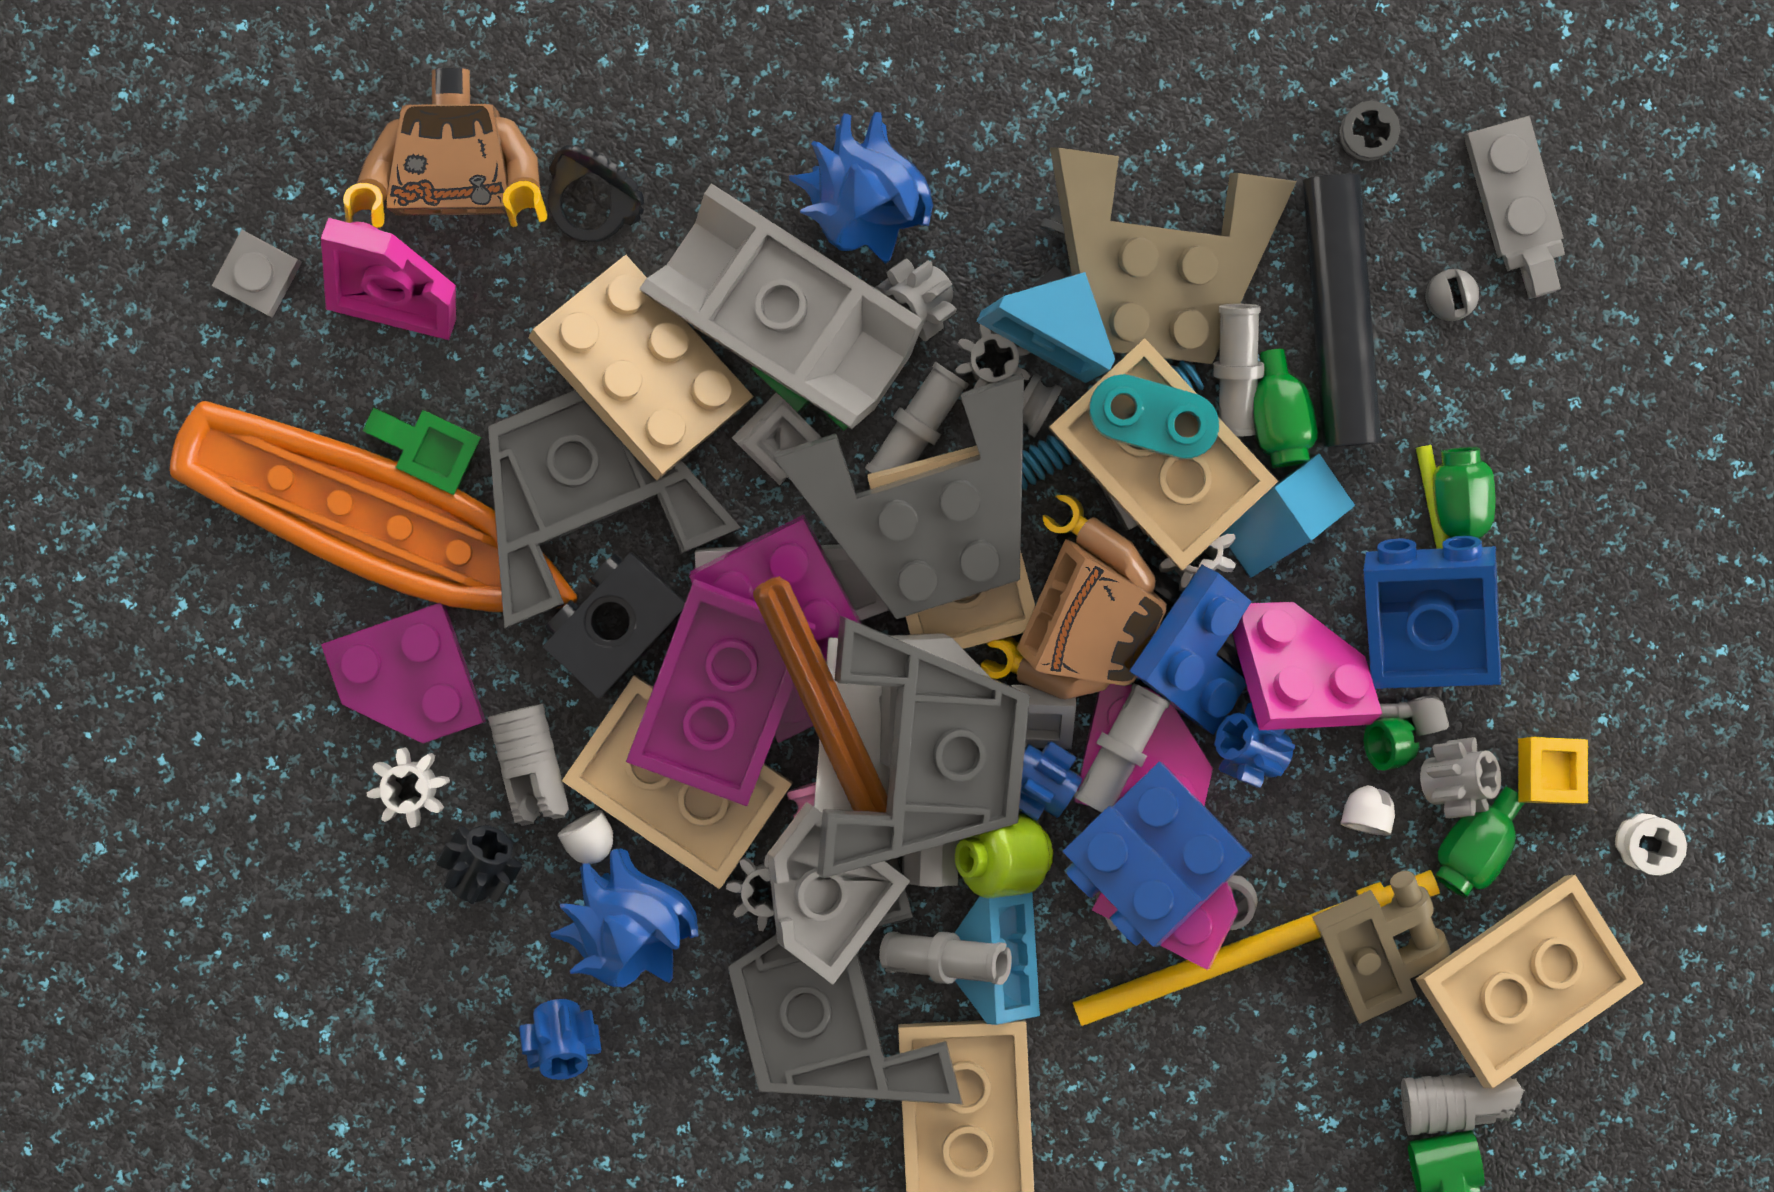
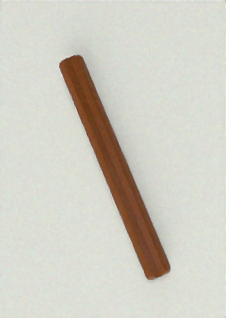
[753,576,888,812]

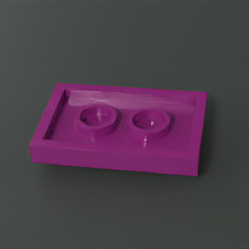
[689,514,863,743]
[626,579,816,806]

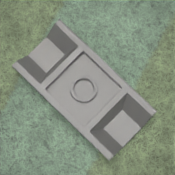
[640,183,924,429]

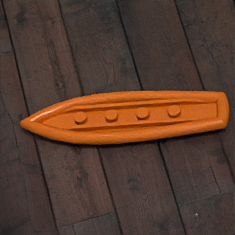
[169,401,577,612]

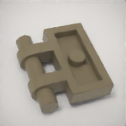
[1312,871,1451,1024]

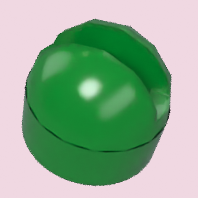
[1364,717,1420,771]

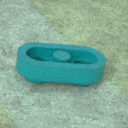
[1089,374,1219,459]

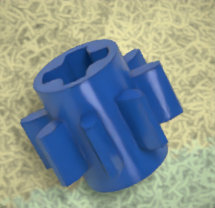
[1214,703,1295,788]
[1019,741,1083,821]
[519,999,601,1080]

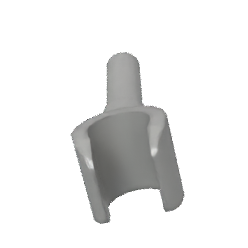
[1377,695,1449,736]

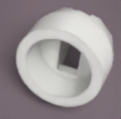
[1341,785,1395,836]
[558,810,613,864]

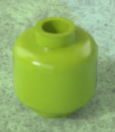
[955,812,1053,899]

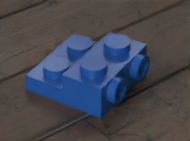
[1364,536,1501,689]
[1063,761,1252,947]

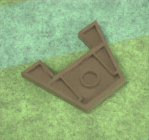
[1050,148,1297,364]

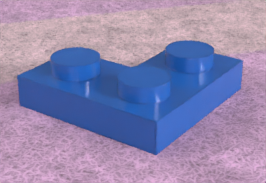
[1129,564,1252,735]

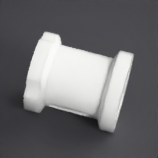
[1615,813,1687,876]

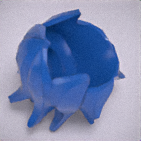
[789,112,933,264]
[550,848,699,988]

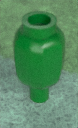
[1254,349,1318,468]
[1433,447,1496,539]
[1435,787,1525,898]

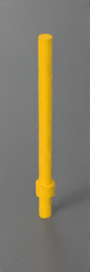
[1073,870,1440,1026]

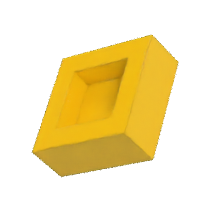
[1518,737,1588,805]

